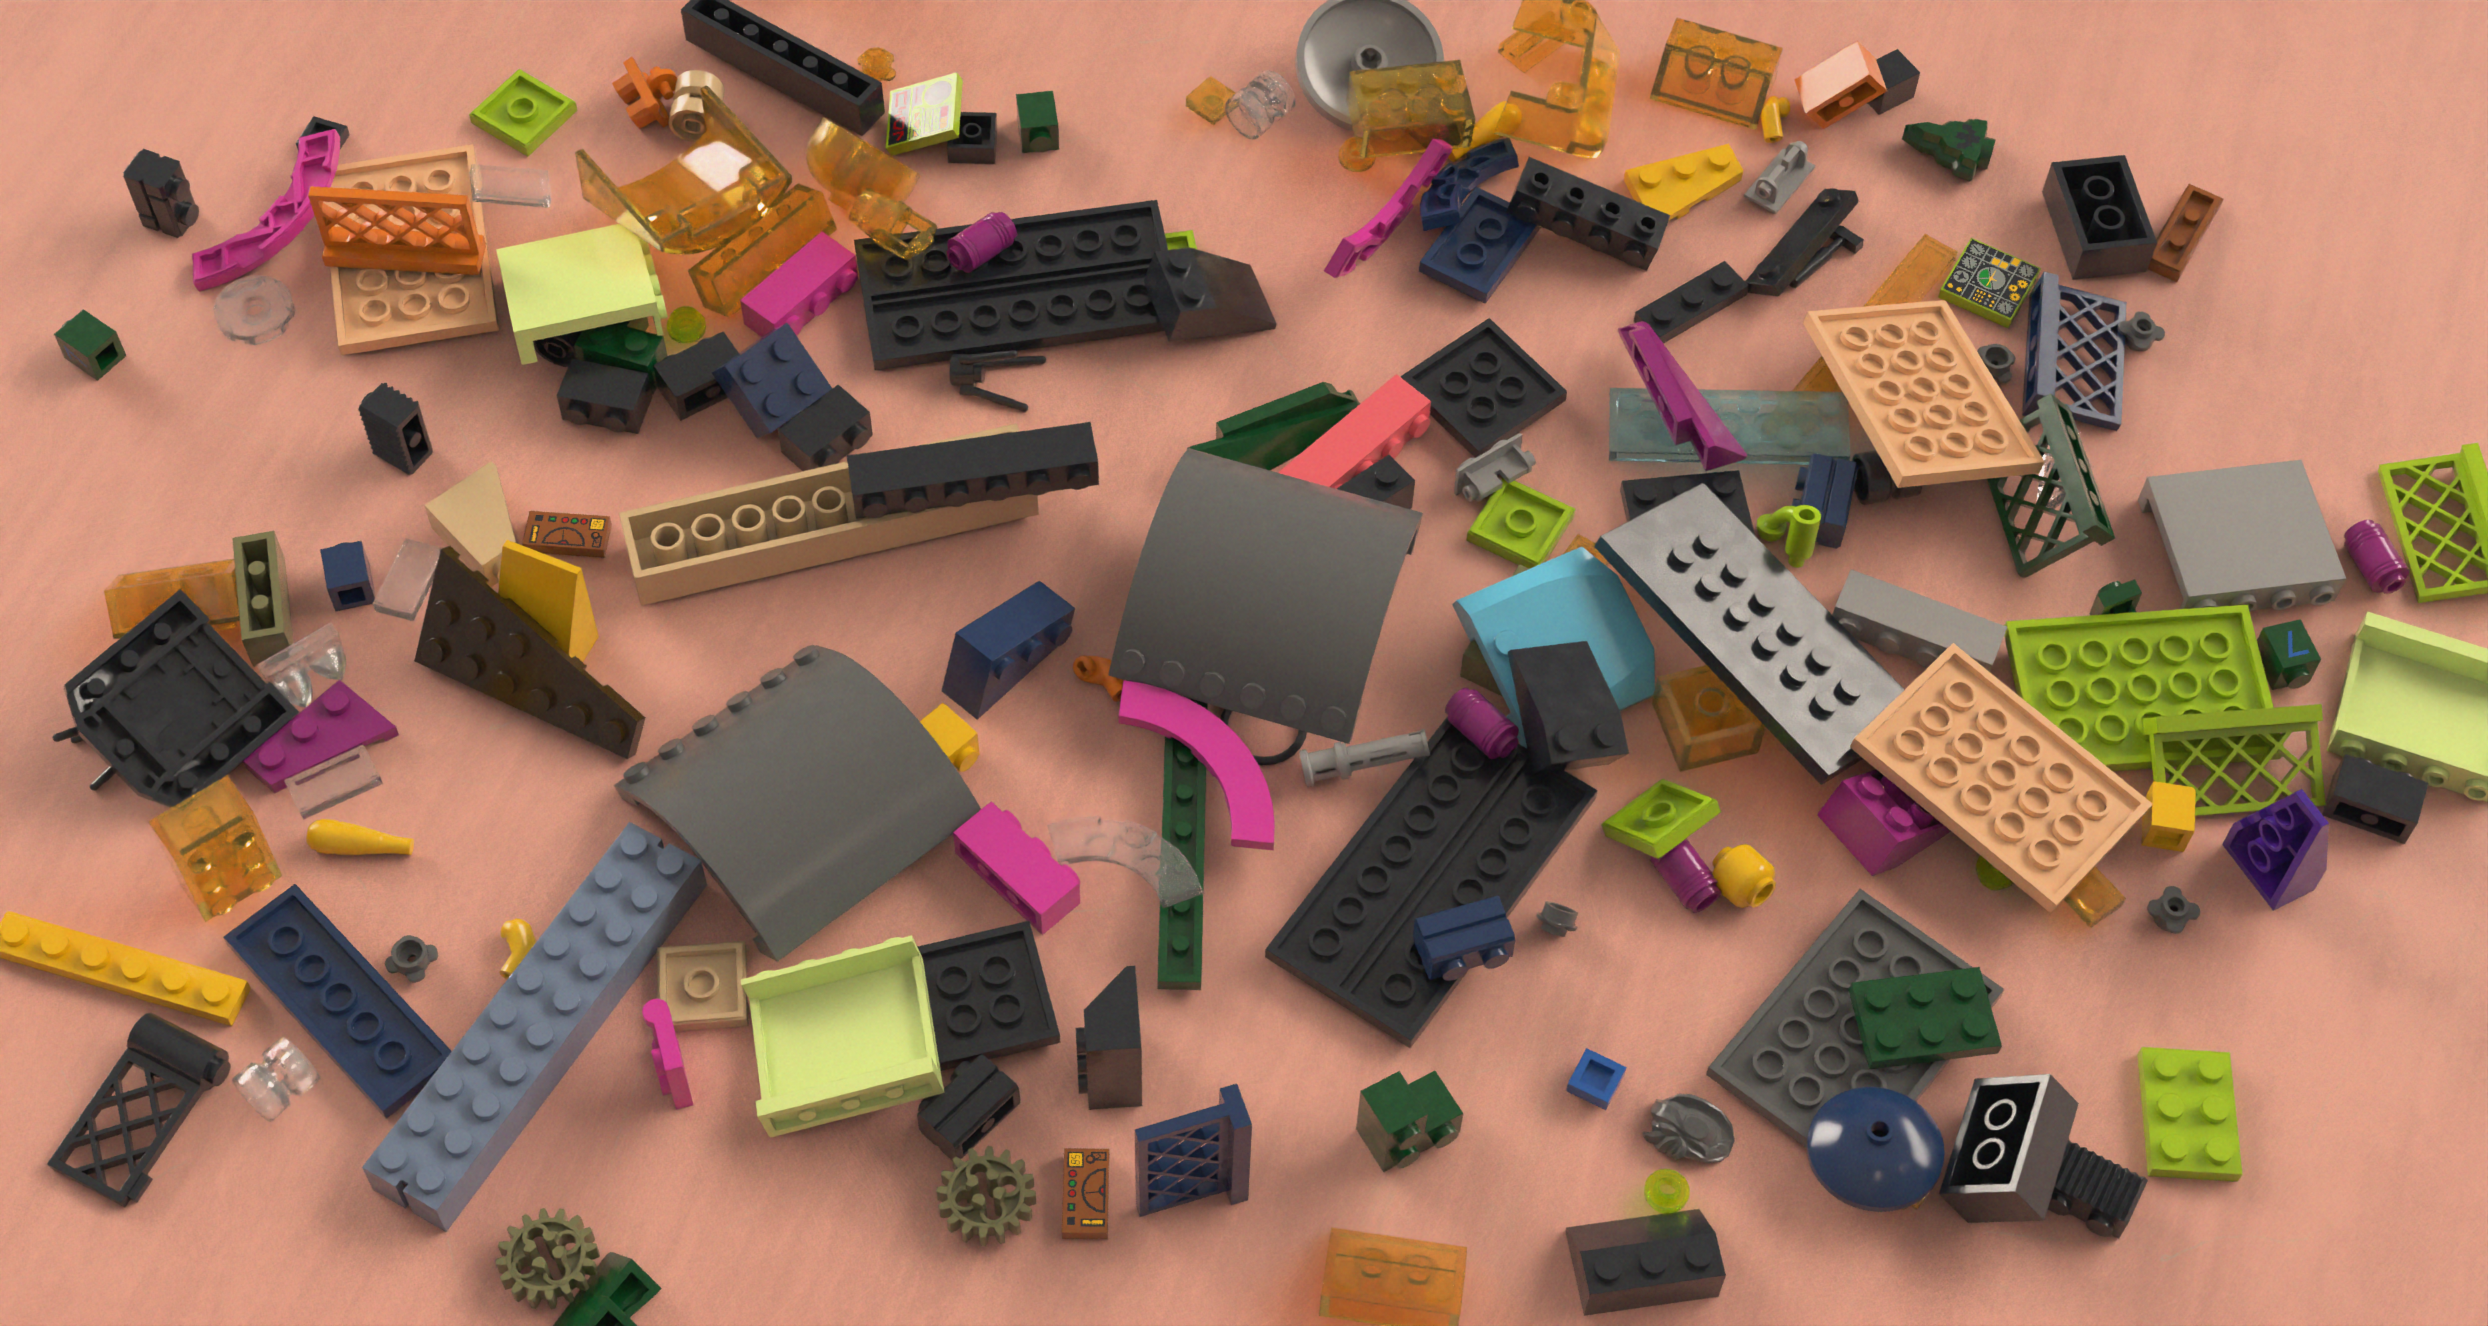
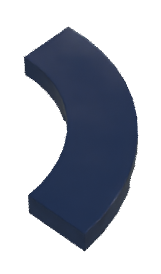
[1420,137,1519,231]

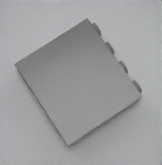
[2138,460,2346,612]

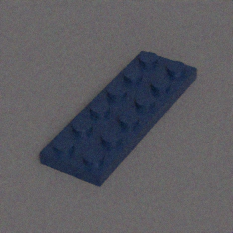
[223,884,452,1119]

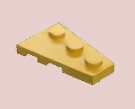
[1623,143,1744,221]

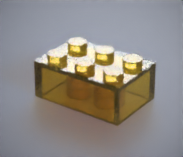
[1346,60,1475,159]
[148,775,282,922]

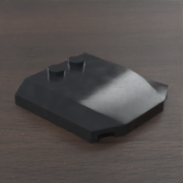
[64,589,299,813]

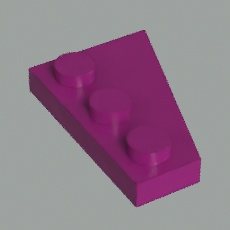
[243,679,399,793]

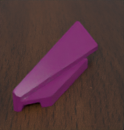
[1618,321,1747,471]

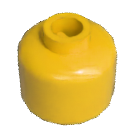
[1712,844,1776,908]

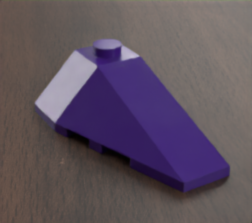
[2222,789,2329,911]

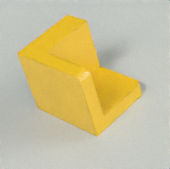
[2141,781,2196,852]

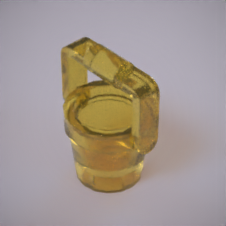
[849,188,937,259]

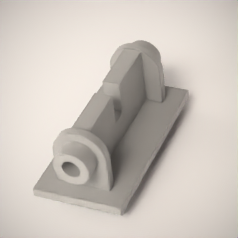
[1744,141,1815,214]
[1454,433,1536,502]

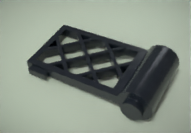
[47,1012,231,1207]

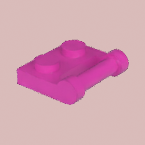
[642,999,693,1110]

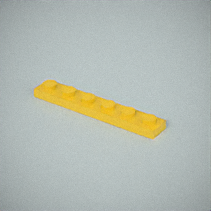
[0,911,251,1026]

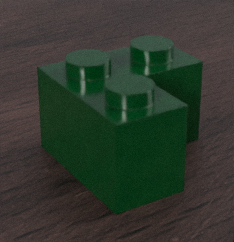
[574,317,667,395]
[1356,1071,1463,1172]

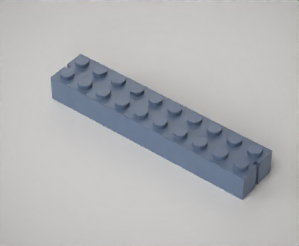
[362,822,707,1232]

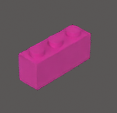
[740,231,858,337]
[953,801,1080,935]

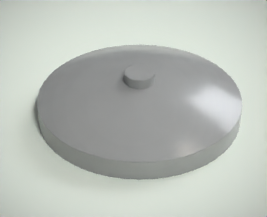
[1295,0,1444,134]

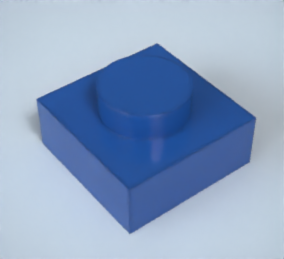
[1566,1048,1627,1110]

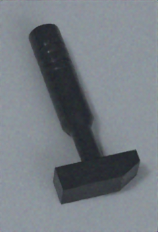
[1789,225,1864,288]

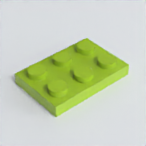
[2137,1047,2243,1182]

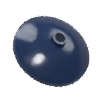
[1807,1087,1945,1212]

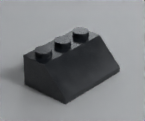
[1075,966,1142,1110]
[1565,1209,1726,1316]

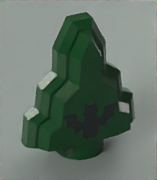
[1902,119,1996,181]

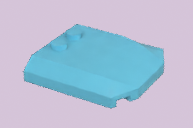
[1452,547,1655,748]

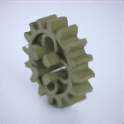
[936,1146,1036,1246]
[496,1208,600,1309]

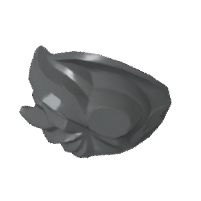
[1643,1094,1735,1163]

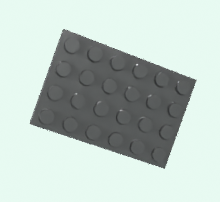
[1706,889,2004,1148]

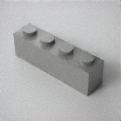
[1832,569,2007,672]

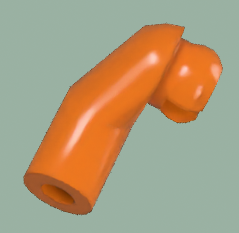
[1072,655,1124,702]

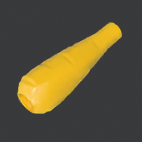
[1448,100,1523,162]
[306,819,414,855]

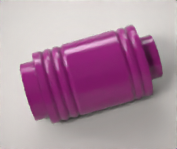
[947,212,1017,273]
[2344,519,2409,594]
[1445,688,1519,759]
[1650,838,1722,913]

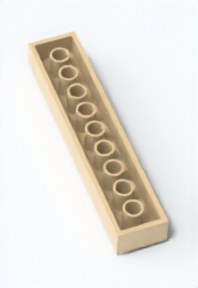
[619,423,1039,606]

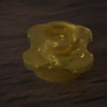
[857,47,896,81]

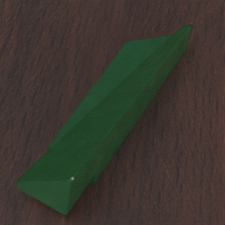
[1187,382,1360,471]

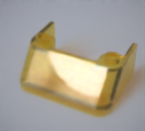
[1494,0,1620,158]

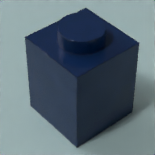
[320,541,376,612]

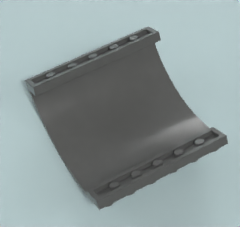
[1108,448,1423,744]
[614,645,981,961]

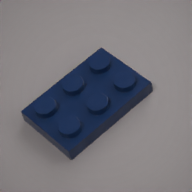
[1419,187,1541,304]

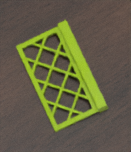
[2378,443,2488,603]
[2143,704,2326,816]

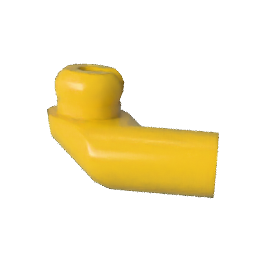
[1761,96,1790,143]
[499,918,536,980]

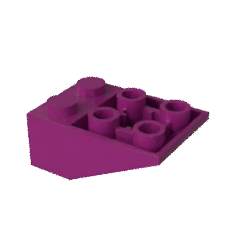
[1817,769,1951,876]

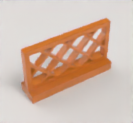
[308,186,486,275]

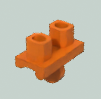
[612,57,678,129]

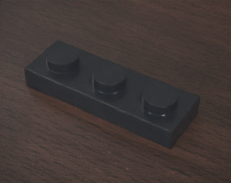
[1633,261,1749,344]

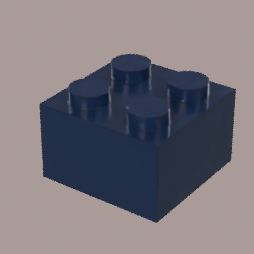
[711,323,832,438]

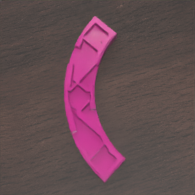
[192,129,340,292]
[1324,139,1453,278]
[1118,680,1275,851]

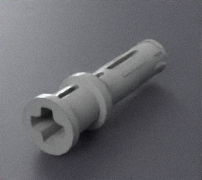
[1299,729,1430,787]

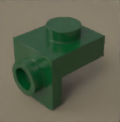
[2089,579,2142,615]

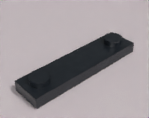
[1745,188,1859,296]

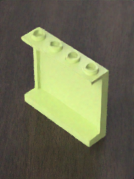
[496,221,668,365]
[2327,611,2488,802]
[741,935,944,1138]

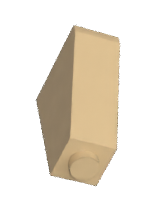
[424,461,516,587]

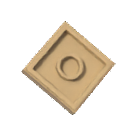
[657,941,748,1032]

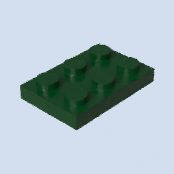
[1848,967,2002,1070]

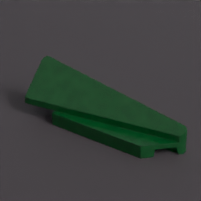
[553,1252,662,1326]

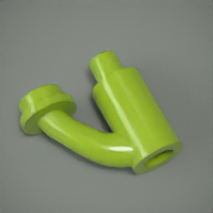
[1756,505,1821,568]

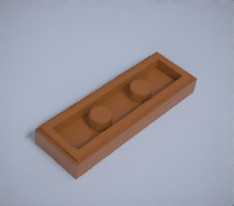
[2148,184,2224,282]

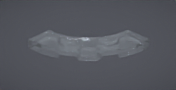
[1047,816,1204,908]

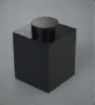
[1867,49,1920,115]

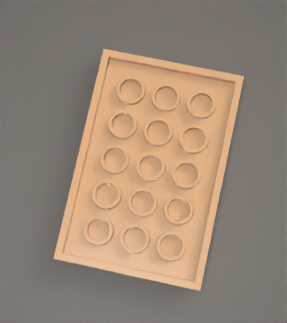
[324,144,499,355]
[1803,300,2045,488]
[1850,643,2152,913]

